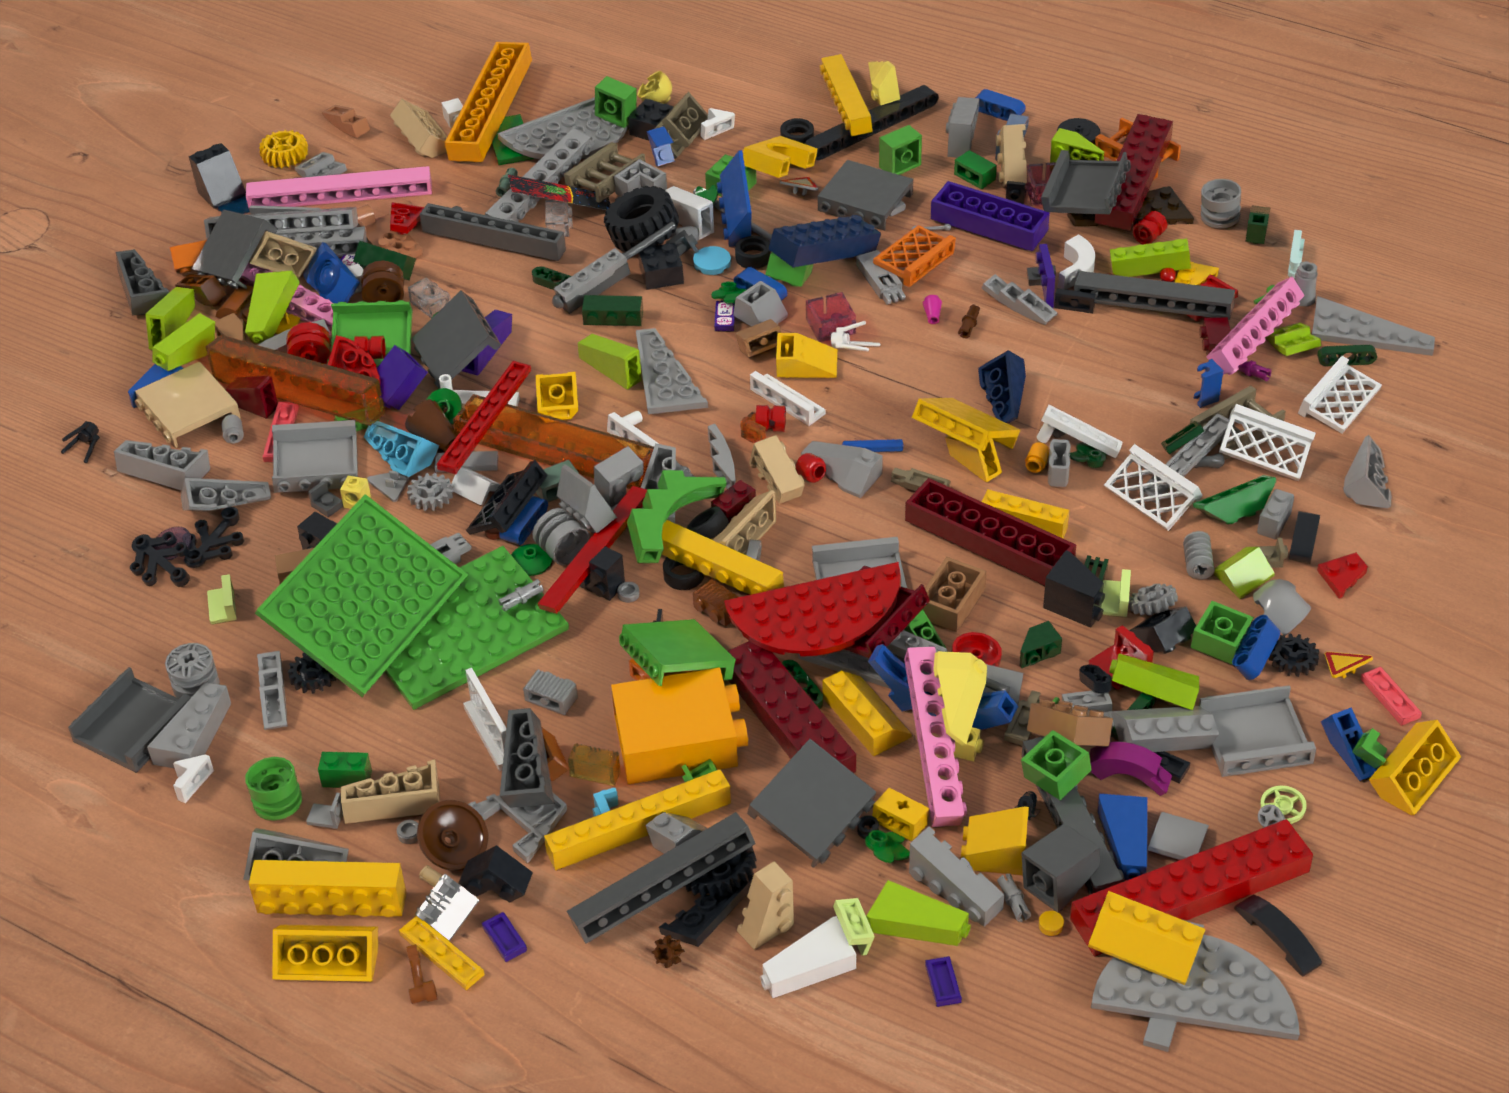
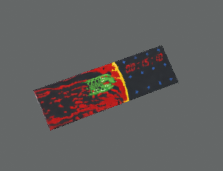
[508,174,610,210]

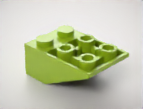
[1049,128,1105,171]

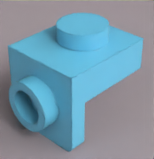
[592,788,619,817]

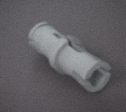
[498,579,544,612]
[997,874,1031,922]

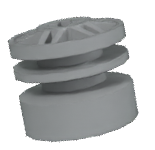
[1201,179,1241,228]
[532,508,590,566]
[165,643,220,699]

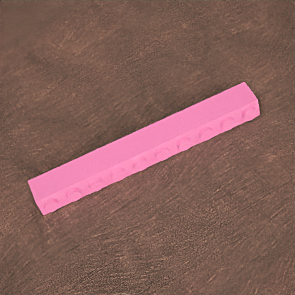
[246,166,432,208]

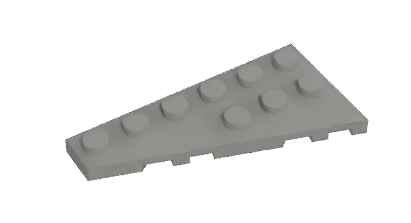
[1312,296,1435,356]
[636,328,708,414]

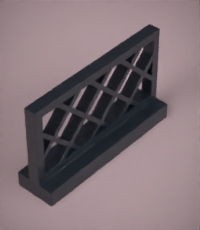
[466,460,548,535]

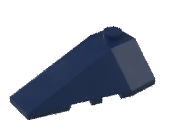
[978,350,1026,424]

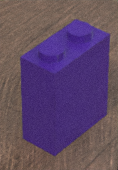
[377,345,428,410]

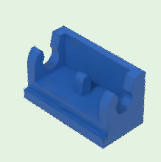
[1193,359,1223,408]

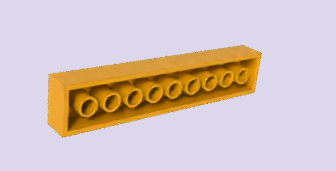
[445,42,532,162]

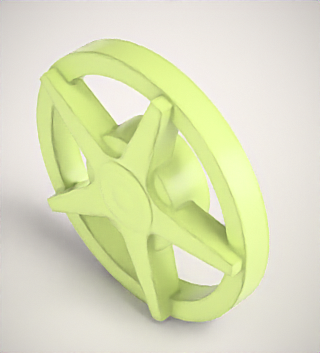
[1260,786,1306,824]

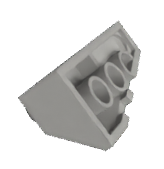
[1343,435,1392,508]
[801,441,883,498]
[181,478,271,511]
[243,828,349,880]

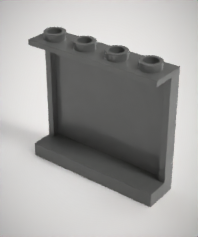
[1041,150,1131,214]
[818,160,914,231]
[192,210,278,289]
[411,290,501,389]
[68,667,191,773]
[747,739,876,868]

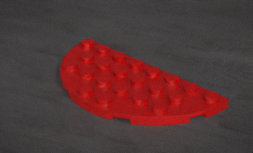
[724,562,901,657]

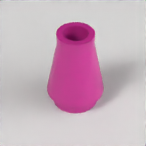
[923,295,942,324]

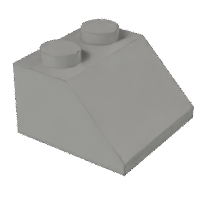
[646,812,708,854]

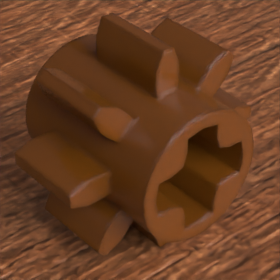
[651,935,685,968]

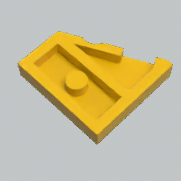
[1175,262,1219,286]

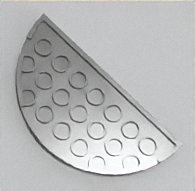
[498,97,629,159]
[1091,935,1300,1041]

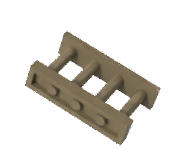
[564,142,646,202]
[1190,386,1286,460]

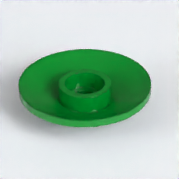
[426,388,462,425]
[511,544,553,576]

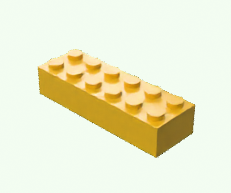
[249,860,407,917]

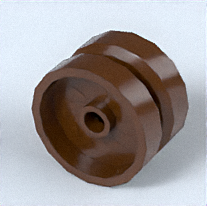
[361,261,404,303]

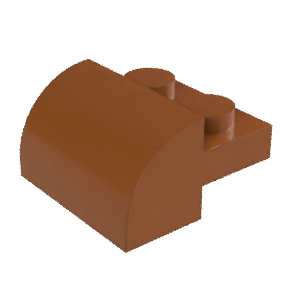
[215,285,254,325]

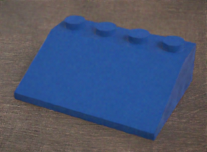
[717,150,752,247]

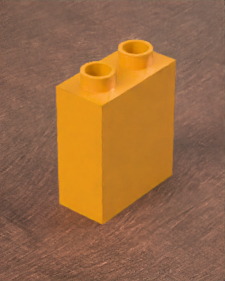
[611,667,748,784]

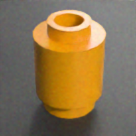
[1025,442,1050,473]

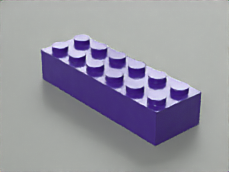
[931,181,1050,251]

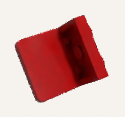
[1089,625,1154,689]

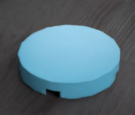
[693,246,731,275]

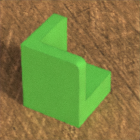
[1352,728,1387,769]

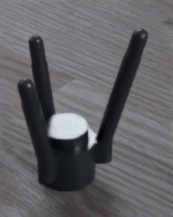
[61,421,100,463]

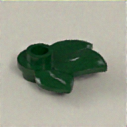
[1070,442,1107,468]

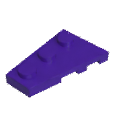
[1035,244,1055,308]

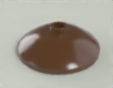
[417,800,488,871]

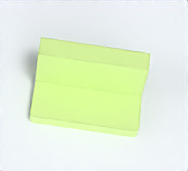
[1101,569,1131,617]
[207,574,237,624]
[833,898,875,955]

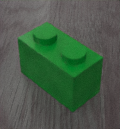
[954,150,997,190]
[318,752,372,788]

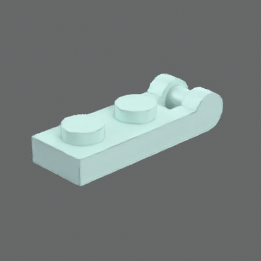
[1288,230,1305,278]

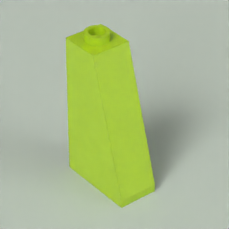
[245,270,299,343]
[146,287,195,350]
[152,313,215,371]
[577,334,642,390]
[1109,654,1199,710]
[866,880,971,946]

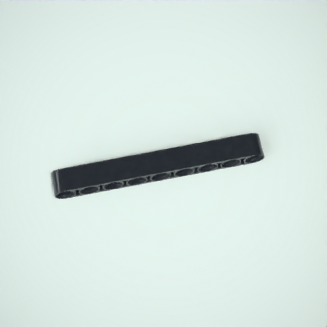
[805,85,939,161]

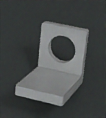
[306,793,343,829]

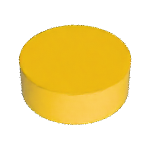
[1038,911,1064,936]

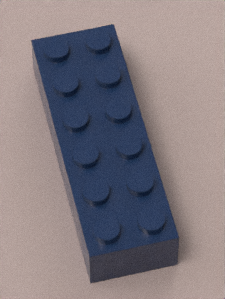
[769,215,881,267]

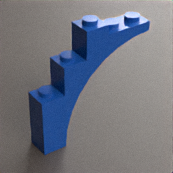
[868,644,1018,730]

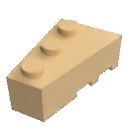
[996,124,1027,188]
[749,435,805,504]
[737,861,794,950]

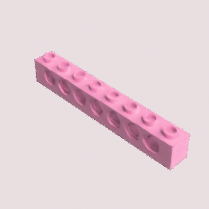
[239,262,333,336]
[1206,276,1305,375]
[904,647,967,827]

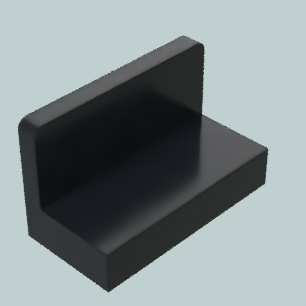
[1054,288,1096,314]

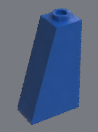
[1097,794,1148,880]

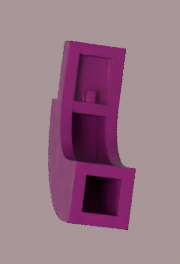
[1089,742,1172,796]

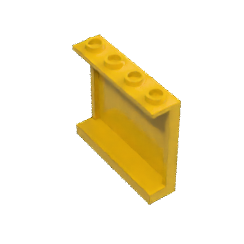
[912,398,1020,451]

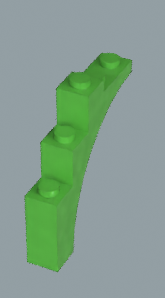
[627,470,727,563]

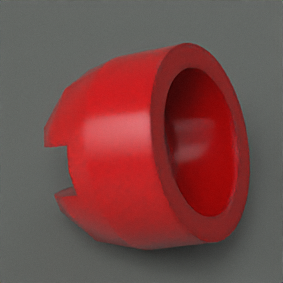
[1160,268,1176,282]

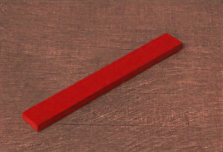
[436,361,531,474]
[537,486,647,614]

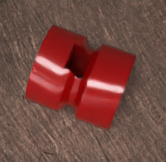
[1132,211,1168,245]
[354,336,386,359]
[755,405,786,432]

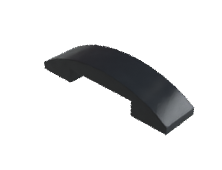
[1234,894,1322,977]

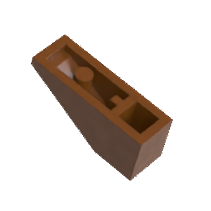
[175,274,227,306]

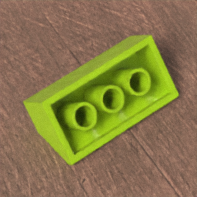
[1110,238,1191,277]

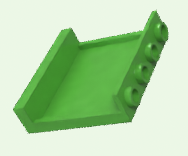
[327,300,413,368]
[619,619,736,686]

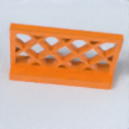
[873,225,956,287]

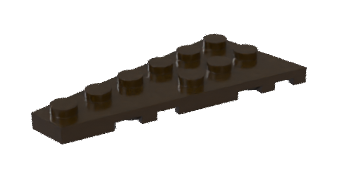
[1067,186,1194,226]

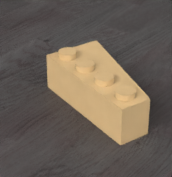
[341,759,440,824]

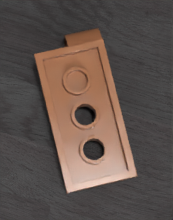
[357,204,423,258]

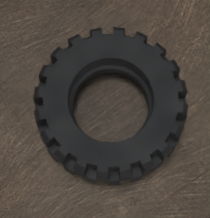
[604,186,679,252]

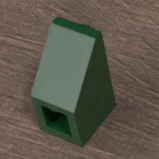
[1019,621,1062,668]

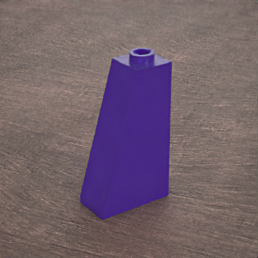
[461,310,512,376]

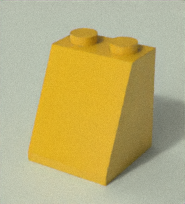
[961,807,1029,876]

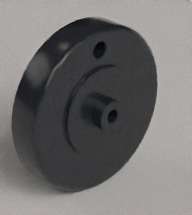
[1057,118,1100,145]

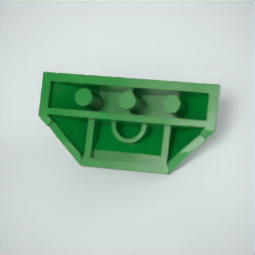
[1193,475,1276,524]

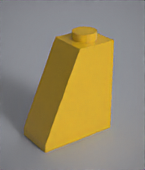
[945,435,1002,482]

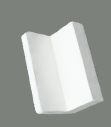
[452,467,500,505]

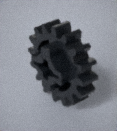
[1269,633,1319,677]
[288,653,336,694]

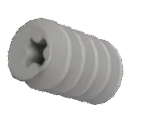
[1183,531,1215,580]

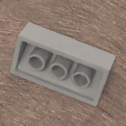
[557,464,617,533]
[1111,706,1219,752]

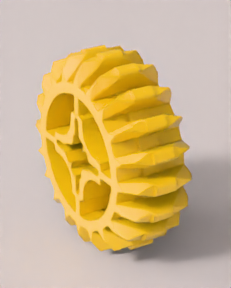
[259,129,308,169]

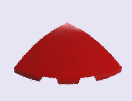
[322,335,381,402]

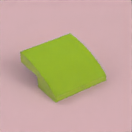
[1266,322,1321,356]

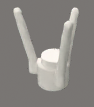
[831,321,881,351]

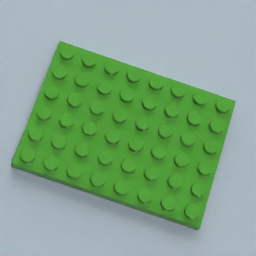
[255,494,468,698]
[385,546,569,710]

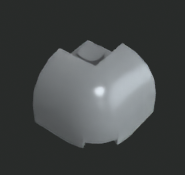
[1253,579,1311,636]

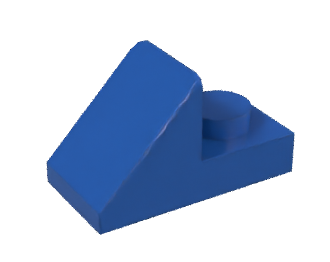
[647,127,675,167]

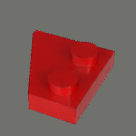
[1317,552,1368,598]

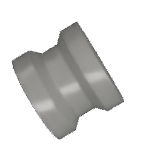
[1258,804,1285,828]

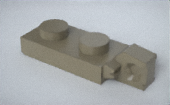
[891,468,951,491]
[1004,690,1041,746]

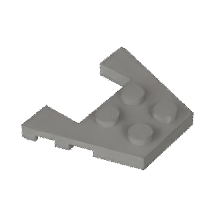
[468,793,567,863]

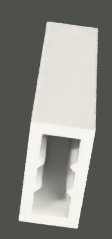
[666,186,714,240]
[760,916,856,998]

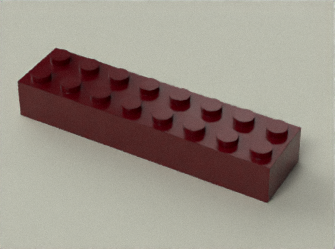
[1095,114,1173,231]
[905,478,1077,585]
[728,641,856,773]

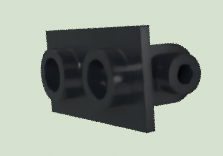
[1014,791,1041,820]

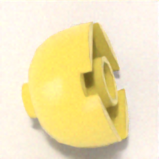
[637,71,672,104]

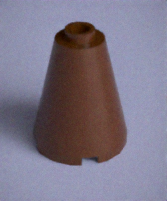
[405,399,458,452]

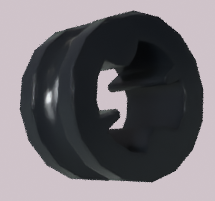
[857,815,879,839]

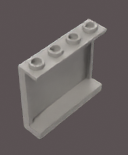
[272,420,358,493]
[812,537,907,588]
[1199,685,1316,777]

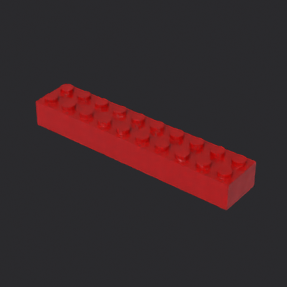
[1070,819,1313,957]

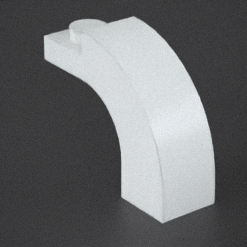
[1058,234,1095,290]

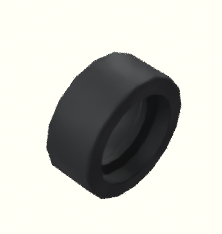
[780,118,814,144]
[735,236,771,269]
[687,506,729,539]
[663,557,704,590]

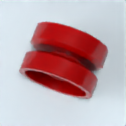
[286,322,331,373]
[951,632,1002,667]

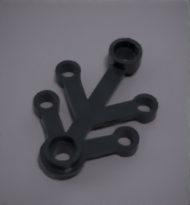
[183,507,244,568]
[130,532,190,587]

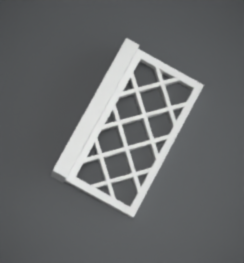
[1298,356,1382,434]
[1219,404,1316,481]
[1104,444,1203,531]
[463,668,506,771]

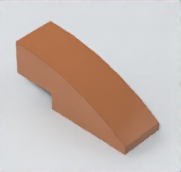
[322,105,370,138]

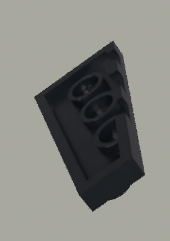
[659,875,753,947]

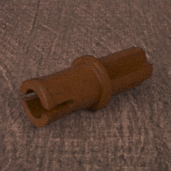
[958,304,980,339]

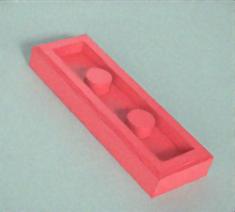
[1361,666,1422,726]

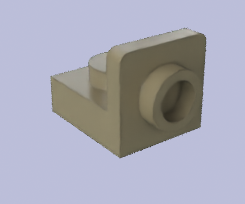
[1258,538,1288,568]

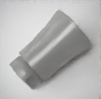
[1294,261,1318,306]

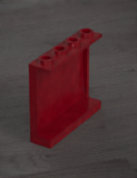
[845,565,930,658]

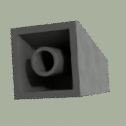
[1022,823,1100,913]

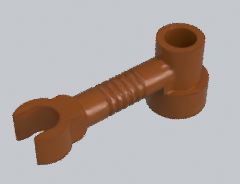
[406,944,438,1004]

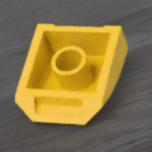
[535,372,578,421]

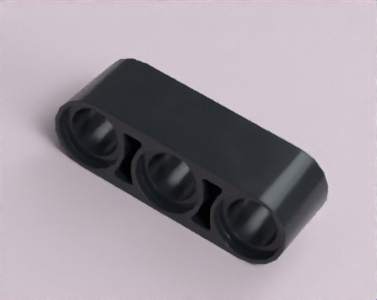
[1289,511,1320,564]

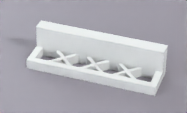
[750,371,826,426]

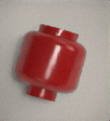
[795,453,826,483]

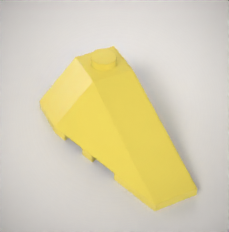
[868,61,900,105]
[934,651,987,746]

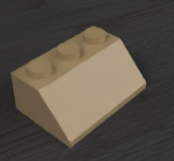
[249,231,317,279]

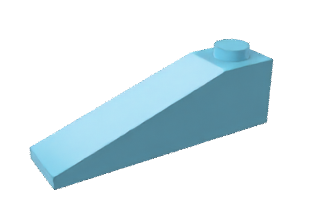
[364,418,439,477]

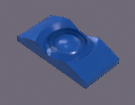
[303,242,360,303]

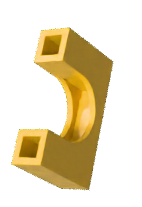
[742,136,818,178]

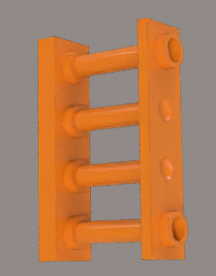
[1095,118,1181,180]

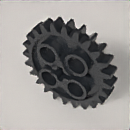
[683,846,757,898]

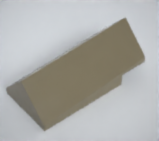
[654,92,708,159]

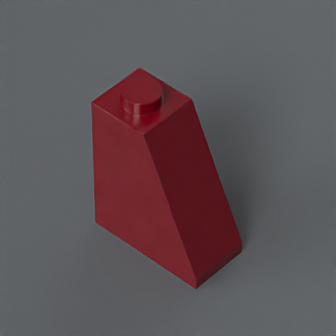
[225,376,278,419]

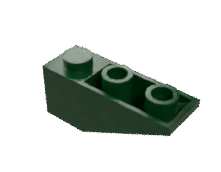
[1245,205,1271,244]

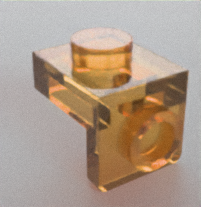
[740,411,766,443]

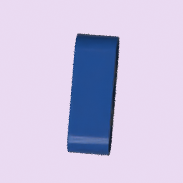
[975,89,1026,121]
[733,267,788,301]
[499,496,548,545]
[1232,615,1281,680]

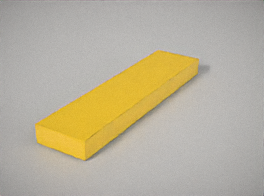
[399,916,485,990]

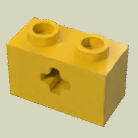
[872,788,930,841]

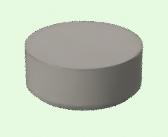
[617,582,640,603]
[397,820,419,844]

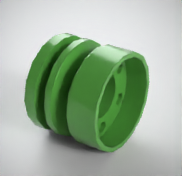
[245,757,302,821]

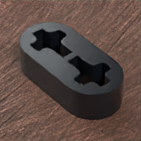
[1079,665,1112,693]

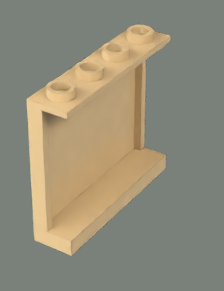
[135,361,241,448]

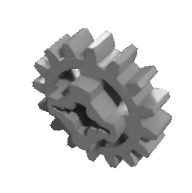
[407,473,453,511]
[1129,584,1178,615]

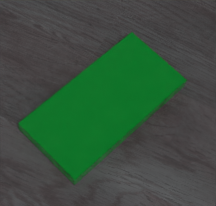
[492,114,534,165]

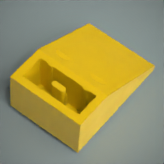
[776,333,837,378]

